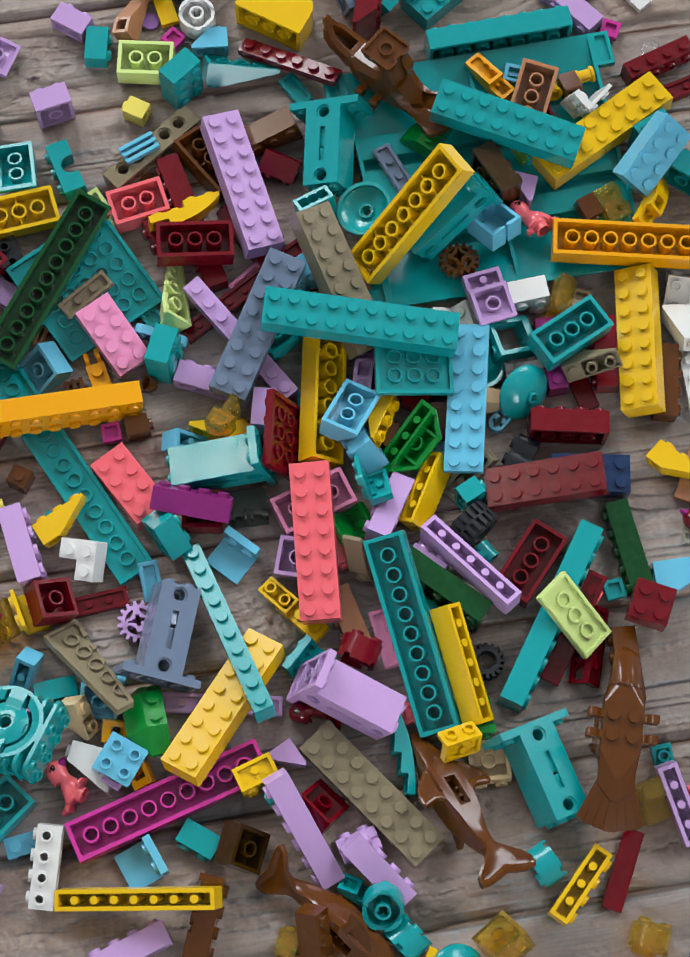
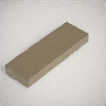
[57,269,114,321]

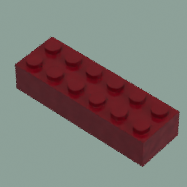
[484,451,609,512]

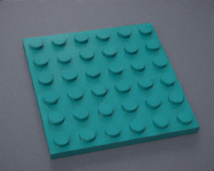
[5,219,162,363]

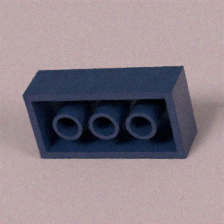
[550,453,631,499]

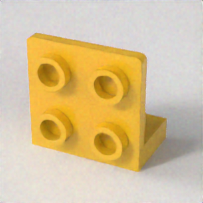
[8,589,50,636]
[232,752,278,799]

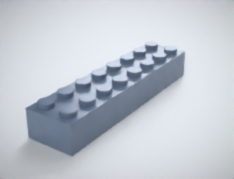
[209,247,306,406]

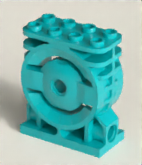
[0,685,70,784]

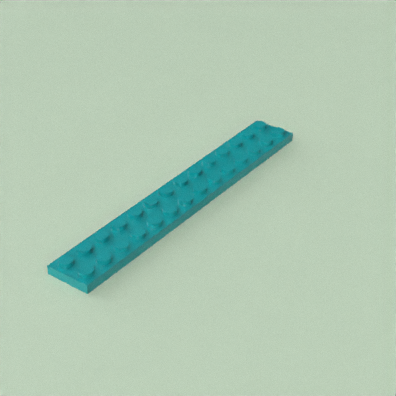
[0,366,152,587]

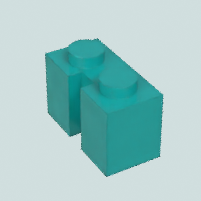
[84,26,113,68]
[455,475,487,512]
[175,818,221,863]

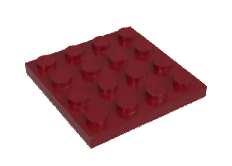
[262,389,302,482]

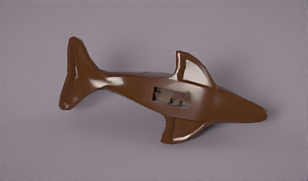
[409,733,536,889]
[255,844,394,957]

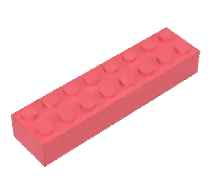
[289,460,343,625]

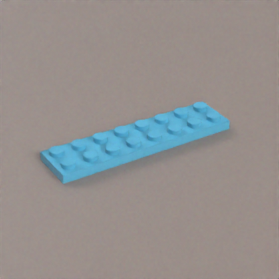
[444,324,490,474]

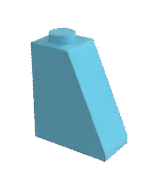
[649,557,690,594]

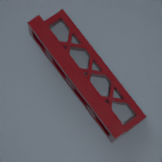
[568,605,609,688]

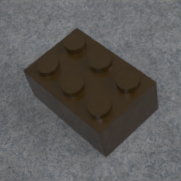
[470,140,522,207]

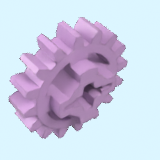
[117,600,148,644]

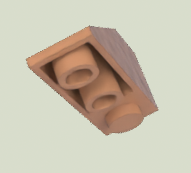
[111,0,149,41]

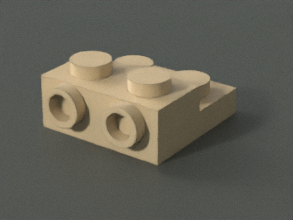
[467,740,512,789]

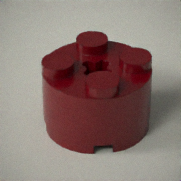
[336,629,383,671]

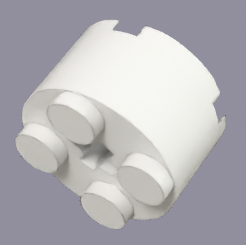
[179,0,216,41]

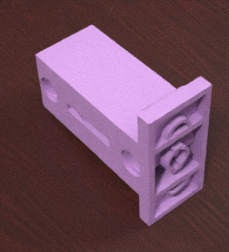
[286,648,407,740]

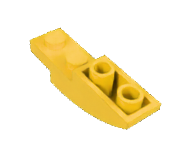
[632,177,669,223]
[148,191,220,232]
[258,576,330,644]

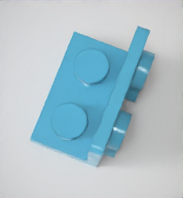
[207,526,261,584]
[92,731,148,787]
[114,834,170,887]

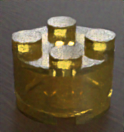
[626,916,673,957]

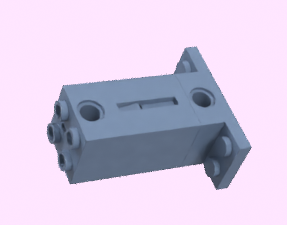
[113,578,202,693]

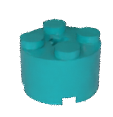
[526,839,568,888]
[362,881,405,932]
[383,913,432,957]

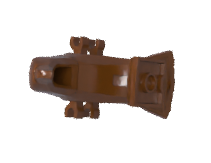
[322,14,451,138]
[576,647,660,833]

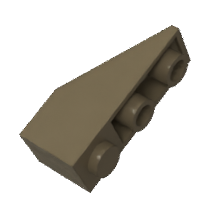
[561,348,623,383]

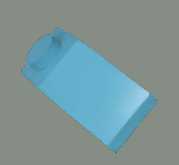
[191,26,229,57]
[161,428,207,453]
[8,646,44,691]

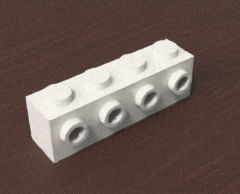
[25,823,65,911]

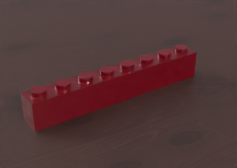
[154,152,229,293]

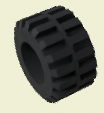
[449,500,498,548]

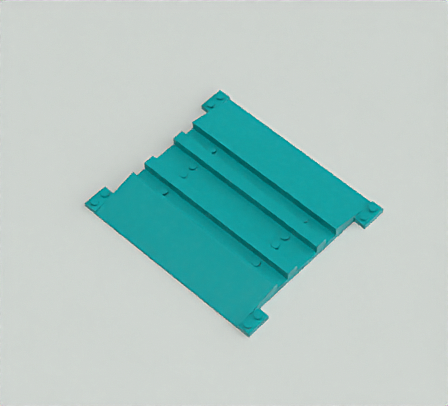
[323,31,636,306]

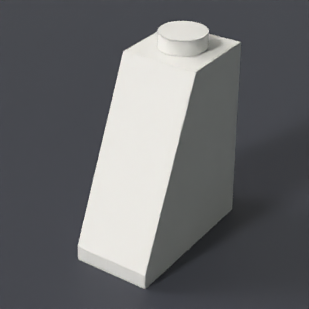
[661,304,690,351]
[65,740,112,795]

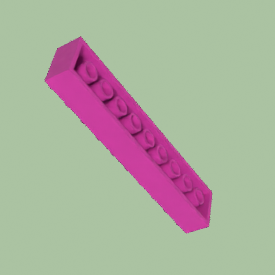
[64,738,262,865]

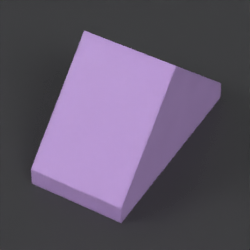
[515,171,538,208]
[269,738,306,769]

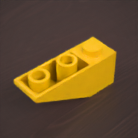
[368,389,400,449]
[646,439,690,479]
[32,493,87,548]

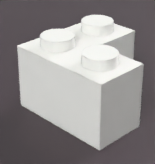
[507,275,550,314]
[59,537,108,582]

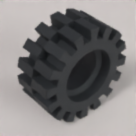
[473,643,505,681]

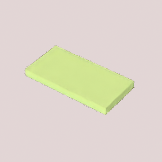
[536,571,612,659]

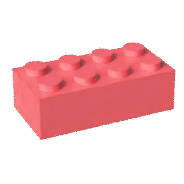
[90,442,155,531]

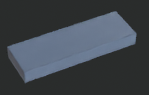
[372,143,411,193]

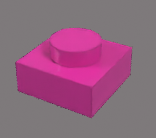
[600,18,622,42]
[161,26,187,51]
[100,421,123,445]

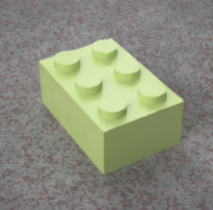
[116,40,175,85]

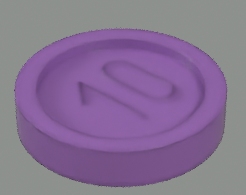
[143,13,160,31]

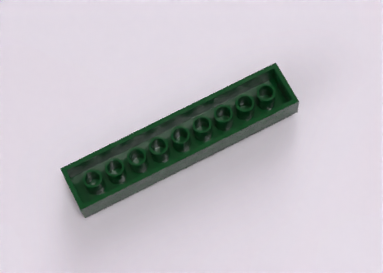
[0,188,112,374]

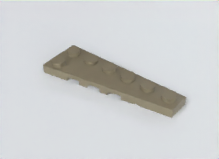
[43,619,134,716]

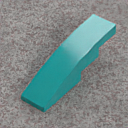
[389,715,416,798]

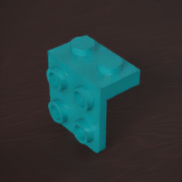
[352,454,394,506]
[282,634,339,679]

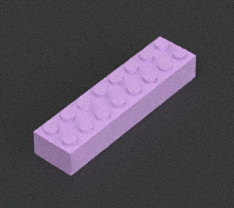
[200,109,285,260]

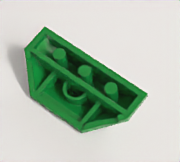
[383,399,442,473]
[122,685,171,758]

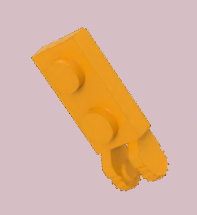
[83,348,112,387]

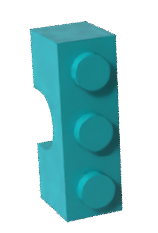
[44,139,87,201]

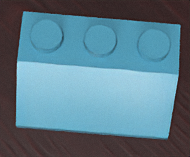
[319,378,381,441]

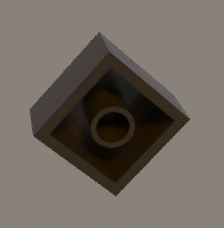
[214,821,271,875]

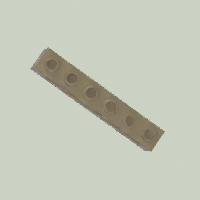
[103,105,201,190]

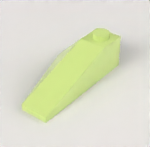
[160,266,192,333]

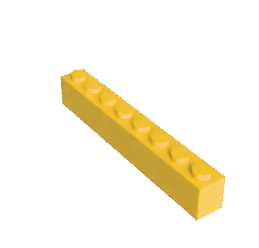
[54,886,223,912]

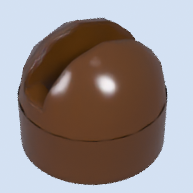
[142,376,158,392]

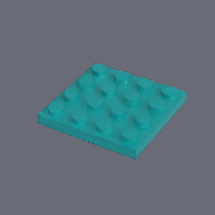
[373,346,454,395]

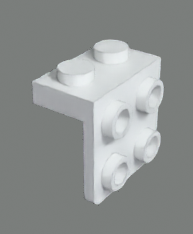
[663,270,690,305]

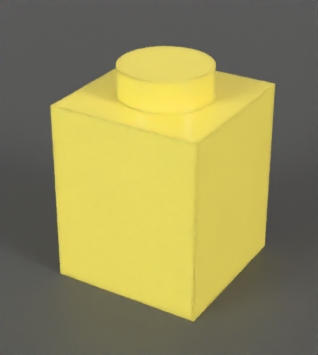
[121,95,152,127]

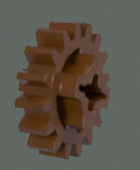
[439,242,480,280]

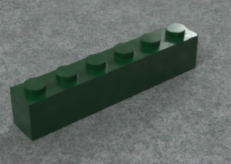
[600,498,654,598]

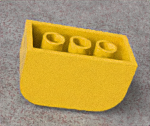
[234,0,313,52]

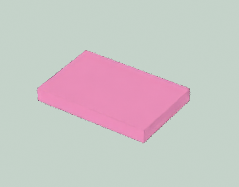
[368,609,399,670]

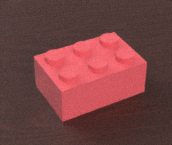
[105,176,170,234]

